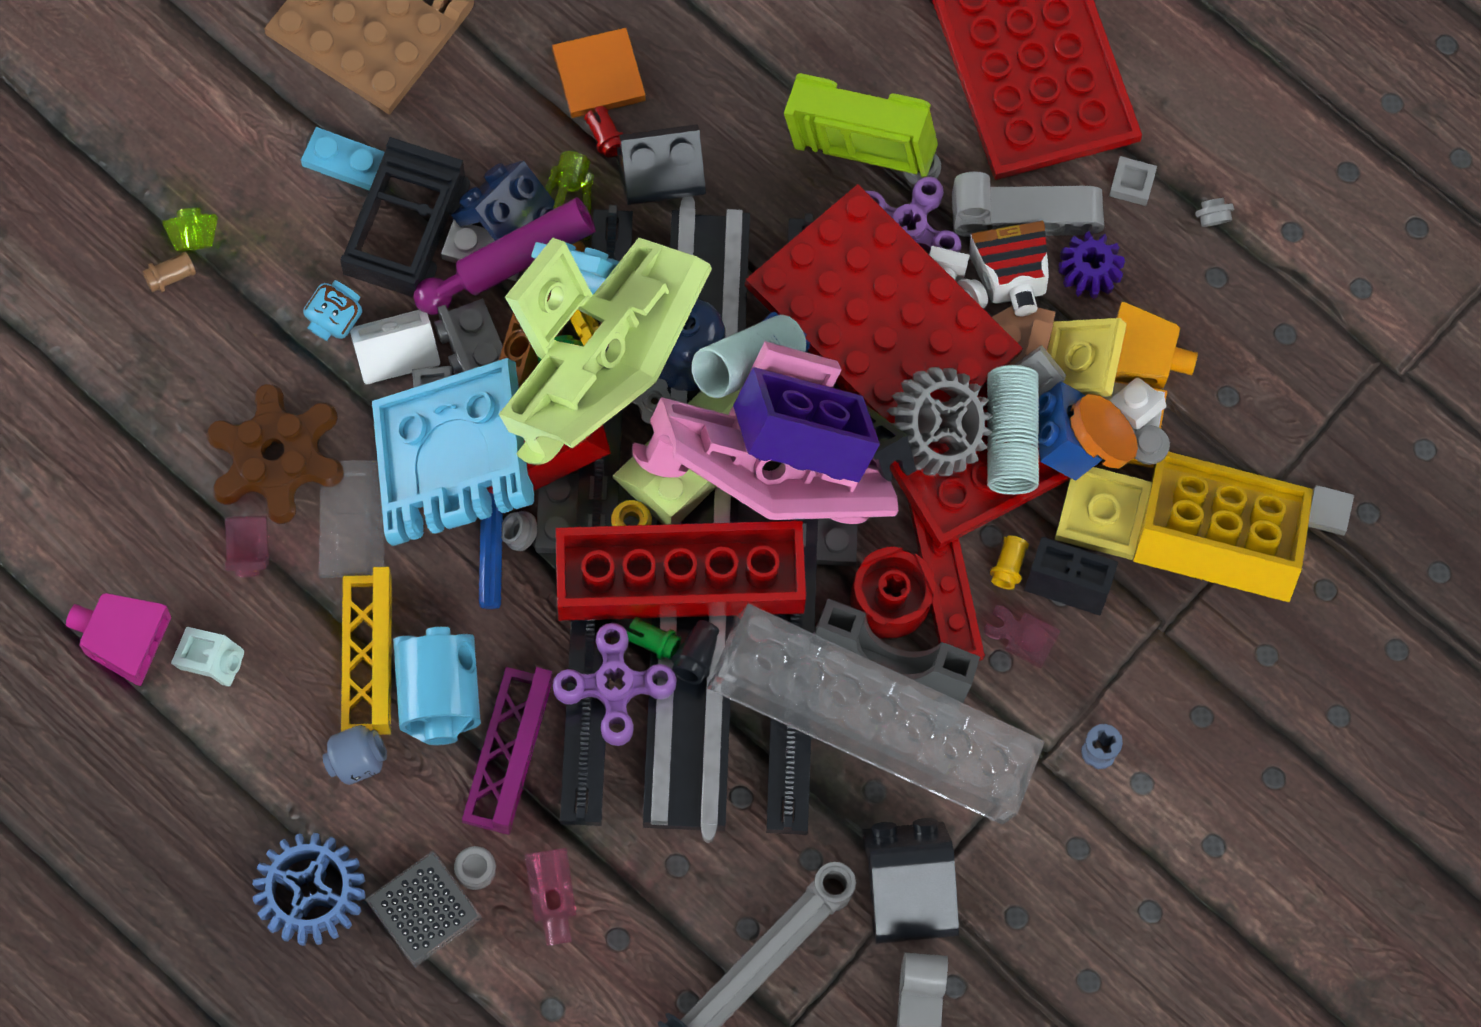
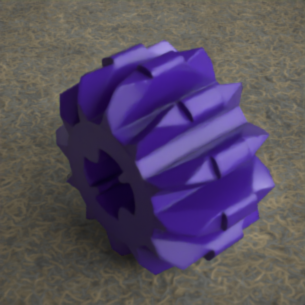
[1058,231,1125,300]

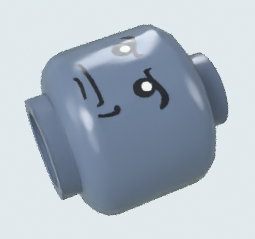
[323,725,387,785]

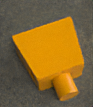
[1115,302,1198,389]

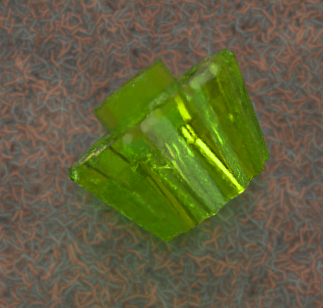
[162,208,218,251]

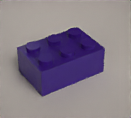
[733,367,880,483]

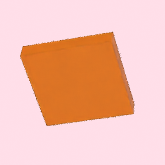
[552,28,646,118]

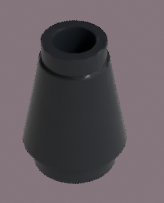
[671,620,719,684]

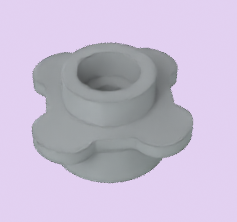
[632,379,677,424]

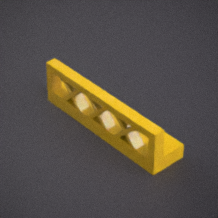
[341,567,392,735]

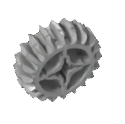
[887,367,993,476]

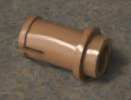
[142,251,196,293]

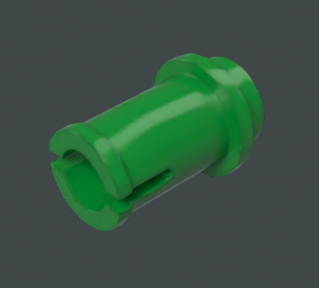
[627,617,681,660]

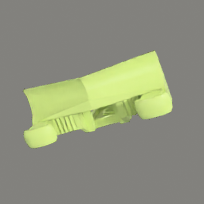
[499,238,712,465]

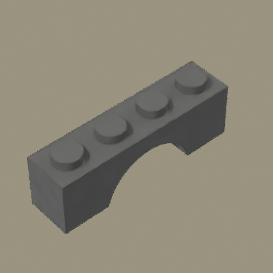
[805,599,980,715]

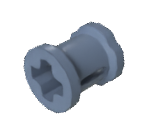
[1081,724,1123,769]

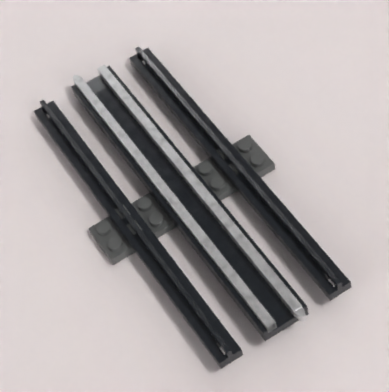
[535,196,857,843]

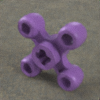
[866,176,962,253]
[553,623,677,746]

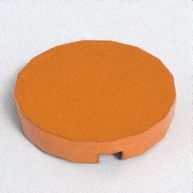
[1070,394,1138,469]

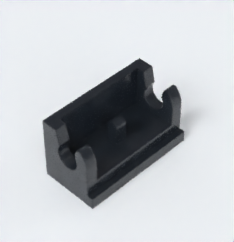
[866,405,917,482]
[1024,537,1118,616]

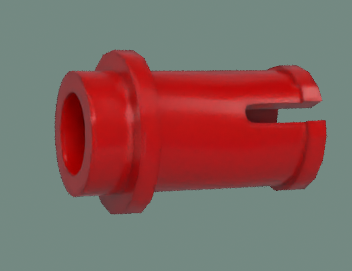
[584,106,623,158]

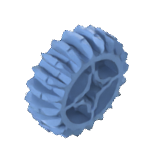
[252,833,365,946]

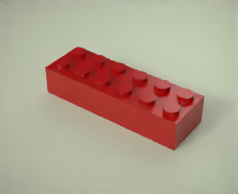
[556,521,806,621]

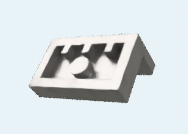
[434,298,503,375]

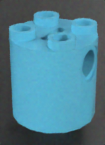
[393,627,481,745]

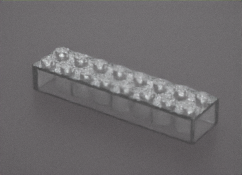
[707,603,1045,825]

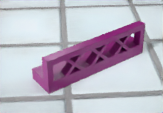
[462,667,553,835]

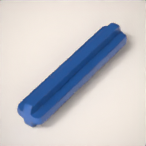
[479,493,503,609]

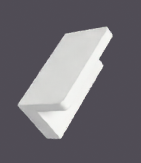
[350,310,440,384]

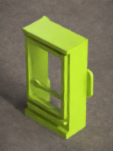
[784,73,938,177]

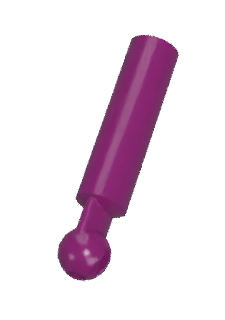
[414,197,596,315]

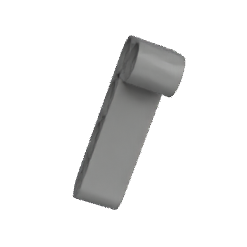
[952,172,1104,237]
[897,953,948,1027]

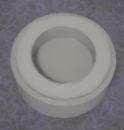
[454,846,496,890]

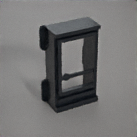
[340,137,470,298]

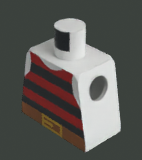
[969,220,1049,317]

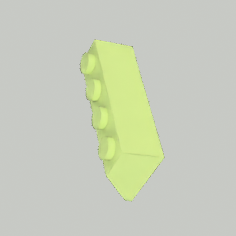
[613,389,741,525]

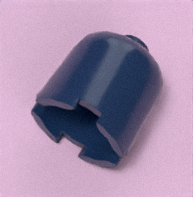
[659,298,726,391]

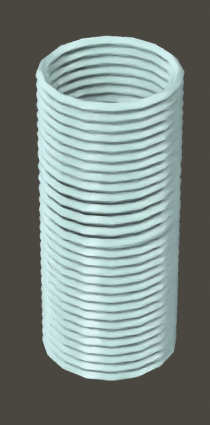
[692,315,806,398]
[987,365,1039,495]

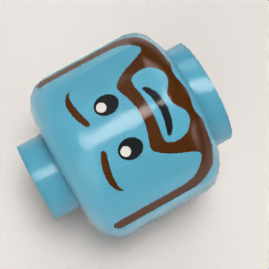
[303,280,362,341]

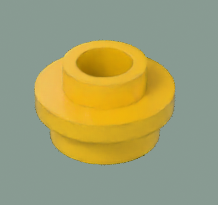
[611,500,652,526]

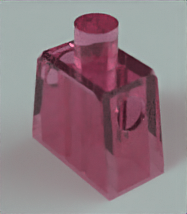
[525,848,576,946]

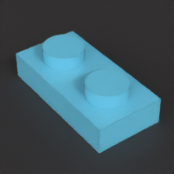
[301,127,385,190]

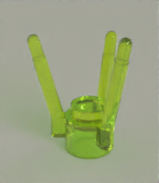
[545,151,594,241]

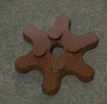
[207,384,344,524]

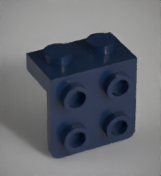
[451,160,559,241]

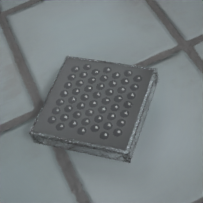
[365,851,482,968]

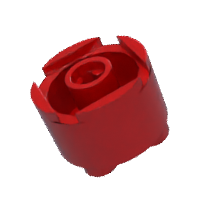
[850,547,935,638]

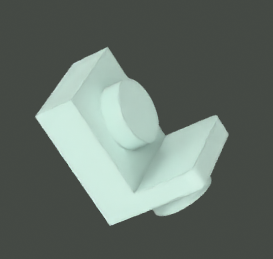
[171,627,244,686]

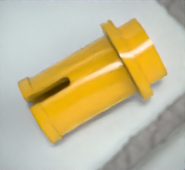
[990,535,1029,590]

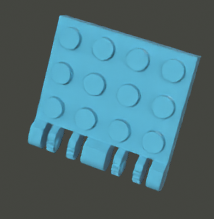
[372,358,534,546]

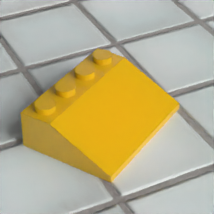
[1133,451,1313,602]

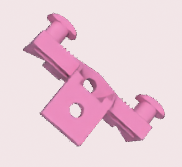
[632,341,898,524]

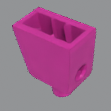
[66,593,171,686]

